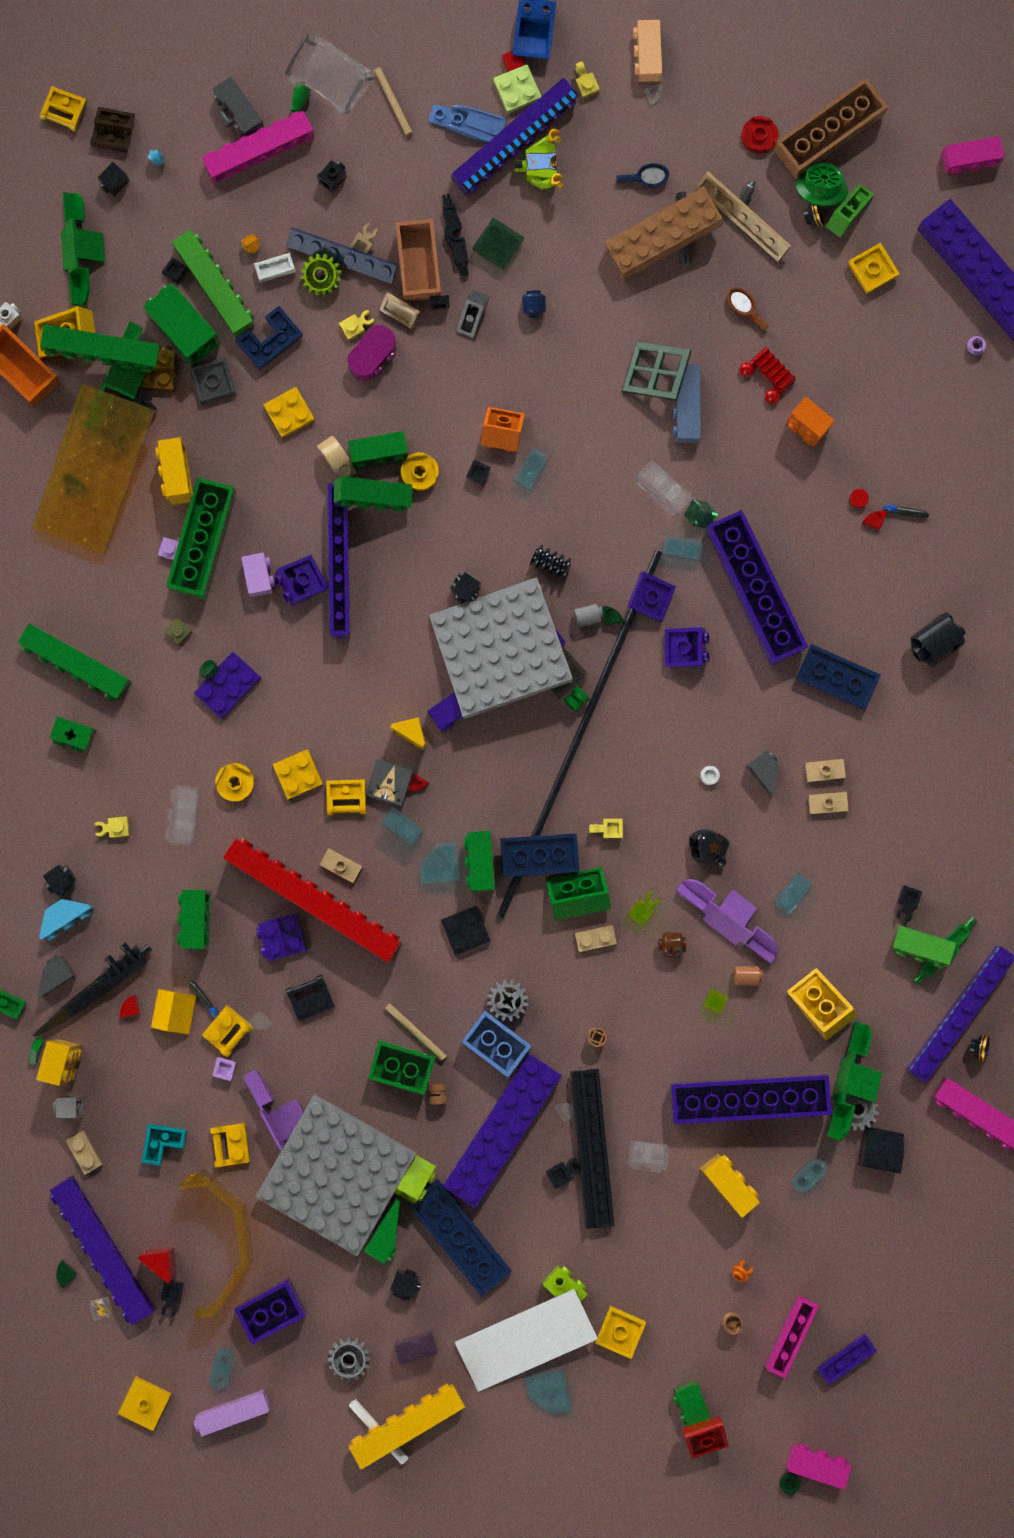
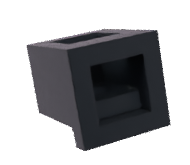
[317,160,347,193]

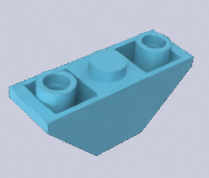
[39,899,94,941]

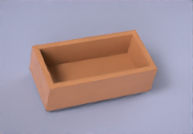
[396,219,441,303]

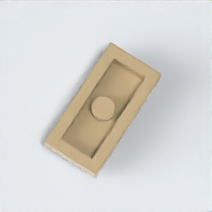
[575,925,617,952]
[66,1131,103,1175]

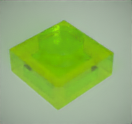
[702,988,728,1014]

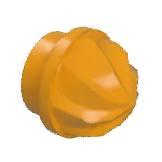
[241,233,260,253]

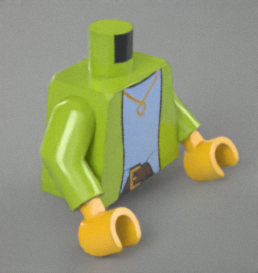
[515,129,564,190]

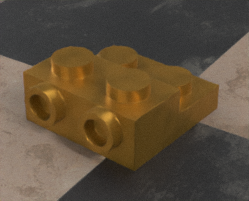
[139,346,177,391]

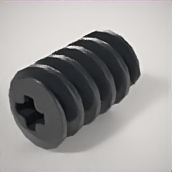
[529,544,571,581]

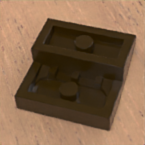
[90,107,135,153]

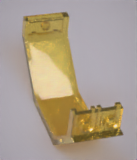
[179,1168,253,1319]

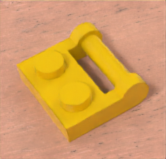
[40,86,87,132]
[326,779,366,816]
[202,1005,253,1057]
[210,1123,250,1167]

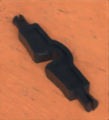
[442,194,469,276]

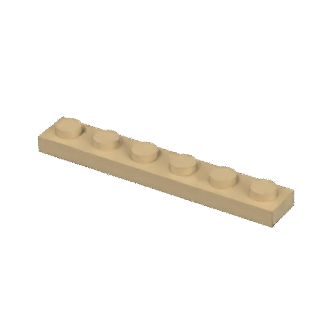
[695,171,791,261]

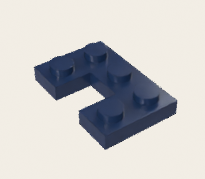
[235,306,303,371]

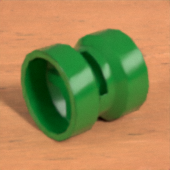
[563,686,590,713]

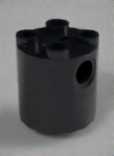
[910,612,966,667]

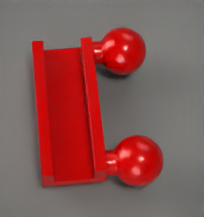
[739,347,796,404]

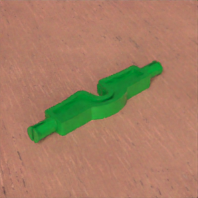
[913,916,977,985]

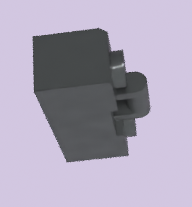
[213,77,264,136]

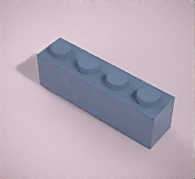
[672,364,701,443]

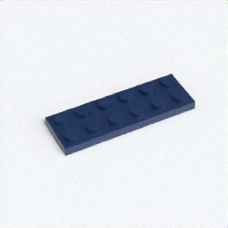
[408,1179,512,1297]

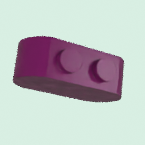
[347,325,396,381]

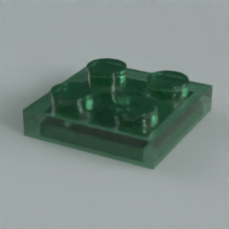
[472,217,524,270]

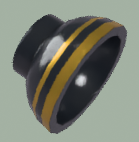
[803,204,824,227]
[970,1035,990,1062]

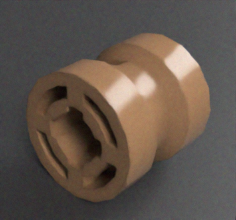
[587,1027,607,1047]
[428,1083,448,1104]
[722,1312,744,1335]

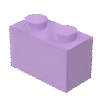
[241,552,275,597]

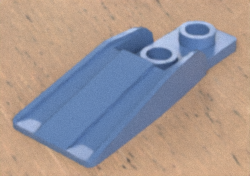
[429,105,506,143]

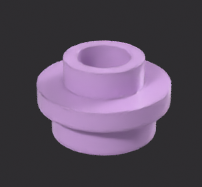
[967,336,986,355]

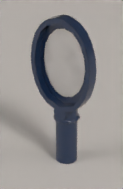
[616,163,669,188]

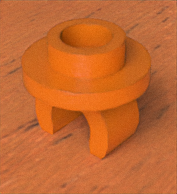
[732,1260,753,1282]

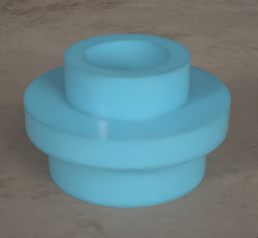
[147,149,165,167]

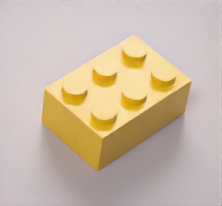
[155,437,193,505]
[36,1039,82,1086]
[700,1153,760,1218]

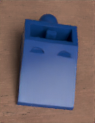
[513,0,556,60]

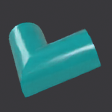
[141,1124,188,1166]

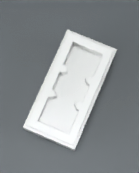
[254,253,296,283]

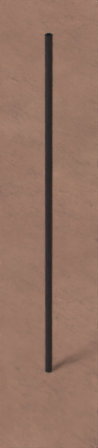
[497,550,662,918]

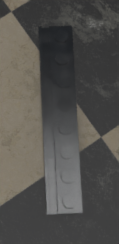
[570,1068,615,1229]

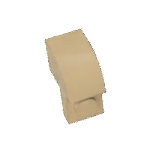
[317,436,357,478]

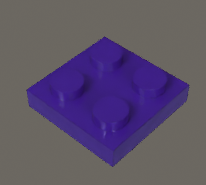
[627,571,676,622]

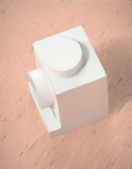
[0,302,22,330]

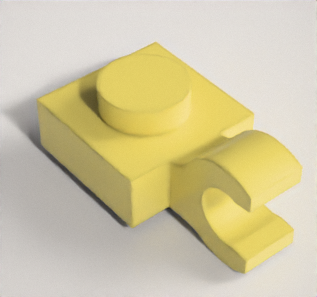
[575,61,600,99]
[589,819,623,838]

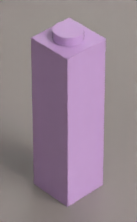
[194,1389,271,1437]

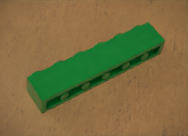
[40,324,160,373]
[17,623,132,701]

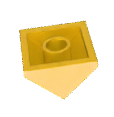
[390,717,426,751]
[151,989,197,1034]

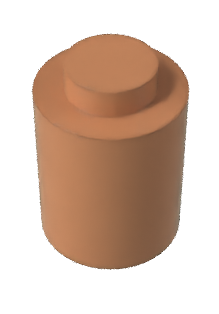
[734,966,763,986]

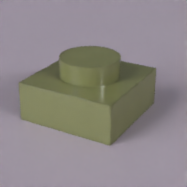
[165,618,192,645]

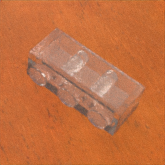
[635,459,693,517]
[165,785,200,846]

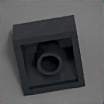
[858,1126,904,1174]

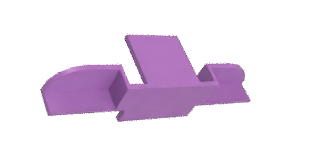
[676,879,779,964]
[243,1070,303,1150]

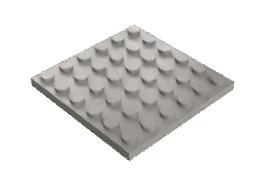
[429,577,573,719]
[255,1094,416,1256]

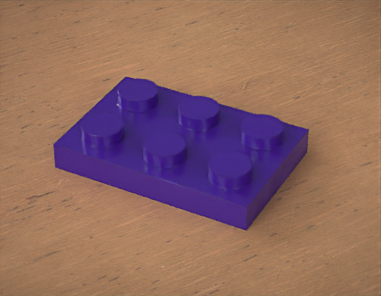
[194,651,261,719]

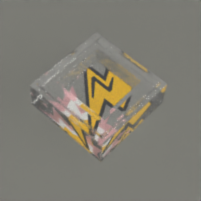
[88,1296,113,1321]

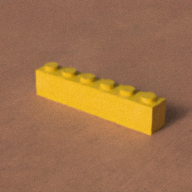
[349,1383,465,1470]

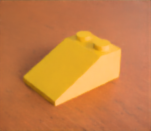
[34,306,95,359]
[787,968,856,1041]

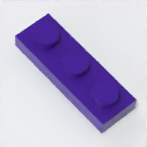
[817,1333,877,1385]

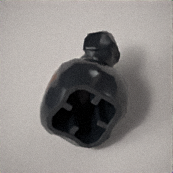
[689,829,729,866]

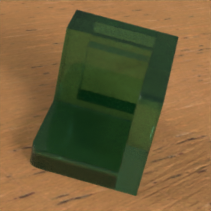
[684,499,718,528]

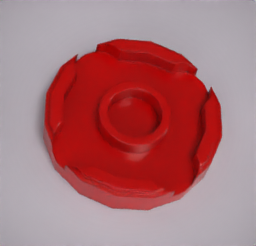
[741,116,779,154]

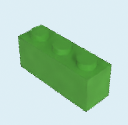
[892,925,956,969]

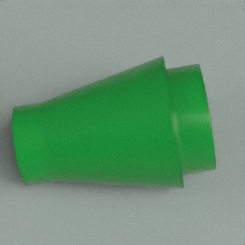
[290,84,311,112]

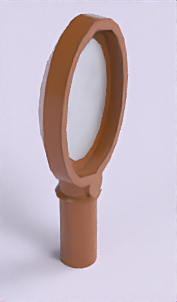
[727,287,769,332]

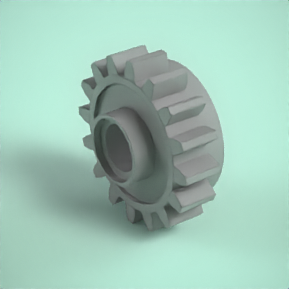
[845,1094,879,1131]
[327,1336,371,1382]

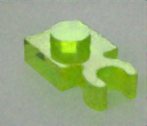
[627,891,661,926]

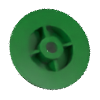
[796,163,848,206]

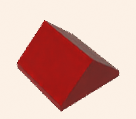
[137,1247,176,1283]
[682,1416,729,1459]

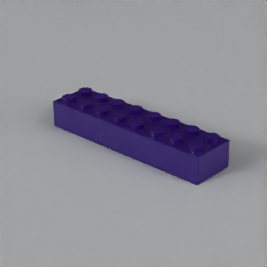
[917,198,1014,342]
[705,510,808,666]
[443,1053,562,1208]
[671,1074,832,1124]

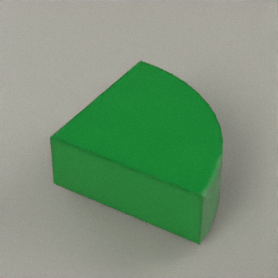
[29,1037,44,1065]

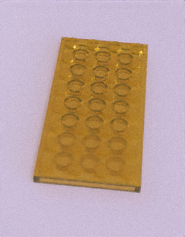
[32,384,155,555]

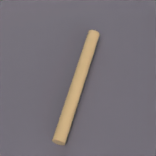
[374,67,413,136]
[385,1003,447,1061]

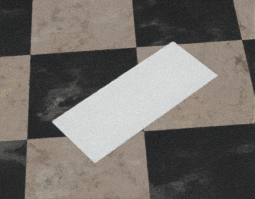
[455,1289,598,1392]

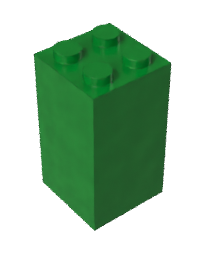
[143,283,221,367]

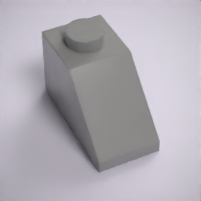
[53,1096,84,1118]

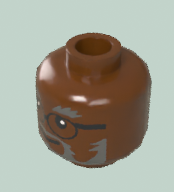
[658,932,686,957]

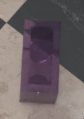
[394,1330,438,1365]

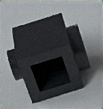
[449,572,481,604]
[43,865,76,896]
[390,1269,422,1301]

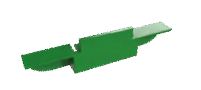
[61,192,105,306]
[84,321,146,433]
[827,1021,882,1141]

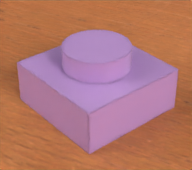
[158,537,179,561]
[212,1057,237,1081]

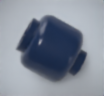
[522,290,546,318]

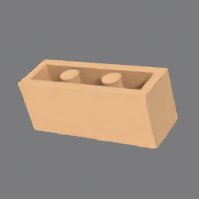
[633,20,662,82]

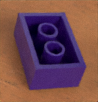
[234,1278,307,1345]

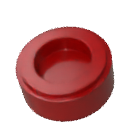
[849,489,869,509]

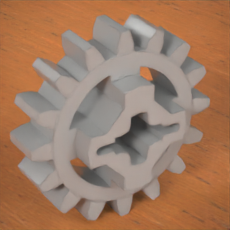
[487,979,529,1021]

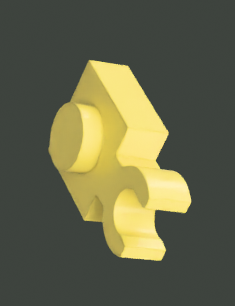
[339,310,375,341]
[95,816,130,838]

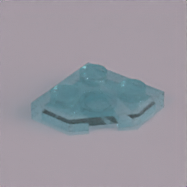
[419,842,460,884]
[525,1369,572,1414]

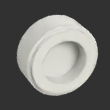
[700,766,720,785]

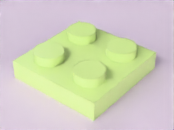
[493,65,541,114]

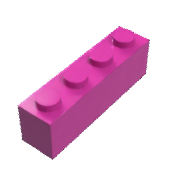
[764,1294,819,1379]

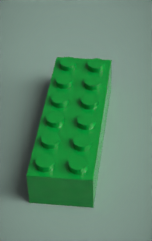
[166,477,237,600]

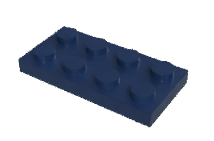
[795,644,881,710]
[500,833,579,877]

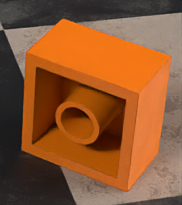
[786,396,835,447]

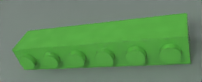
[172,230,255,338]

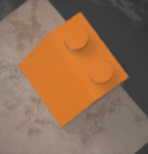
[480,407,525,452]

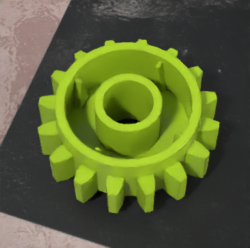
[300,254,342,296]

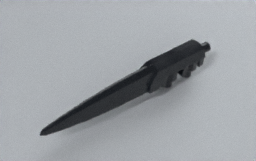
[32,942,152,1037]

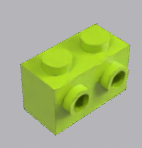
[394,1155,436,1204]
[542,1265,588,1302]

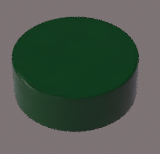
[199,660,218,679]
[779,1472,800,1494]

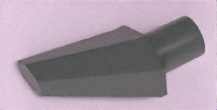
[740,180,756,204]

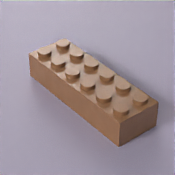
[774,78,888,179]
[605,186,723,280]

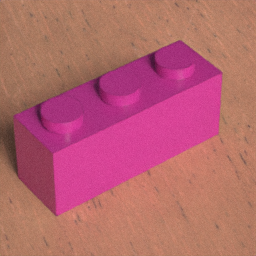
[941,136,1005,175]
[785,1443,852,1490]

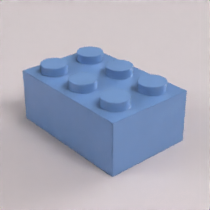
[461,1010,531,1077]

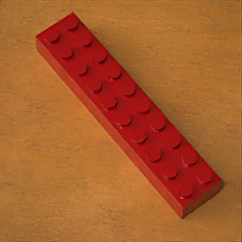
[223,838,402,963]

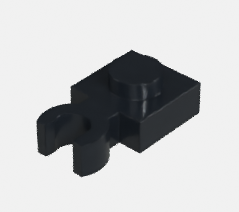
[896,885,922,921]
[545,1158,580,1189]
[161,1280,184,1317]

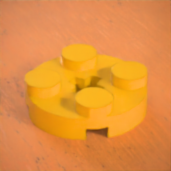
[401,452,439,491]
[215,763,254,802]

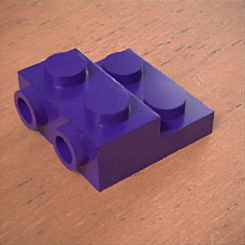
[274,555,328,606]
[665,627,710,668]
[256,913,307,961]

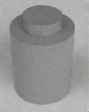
[574,604,604,628]

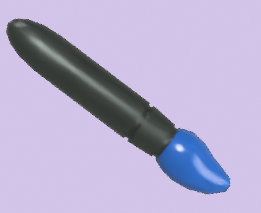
[883,504,929,518]
[189,981,219,1018]

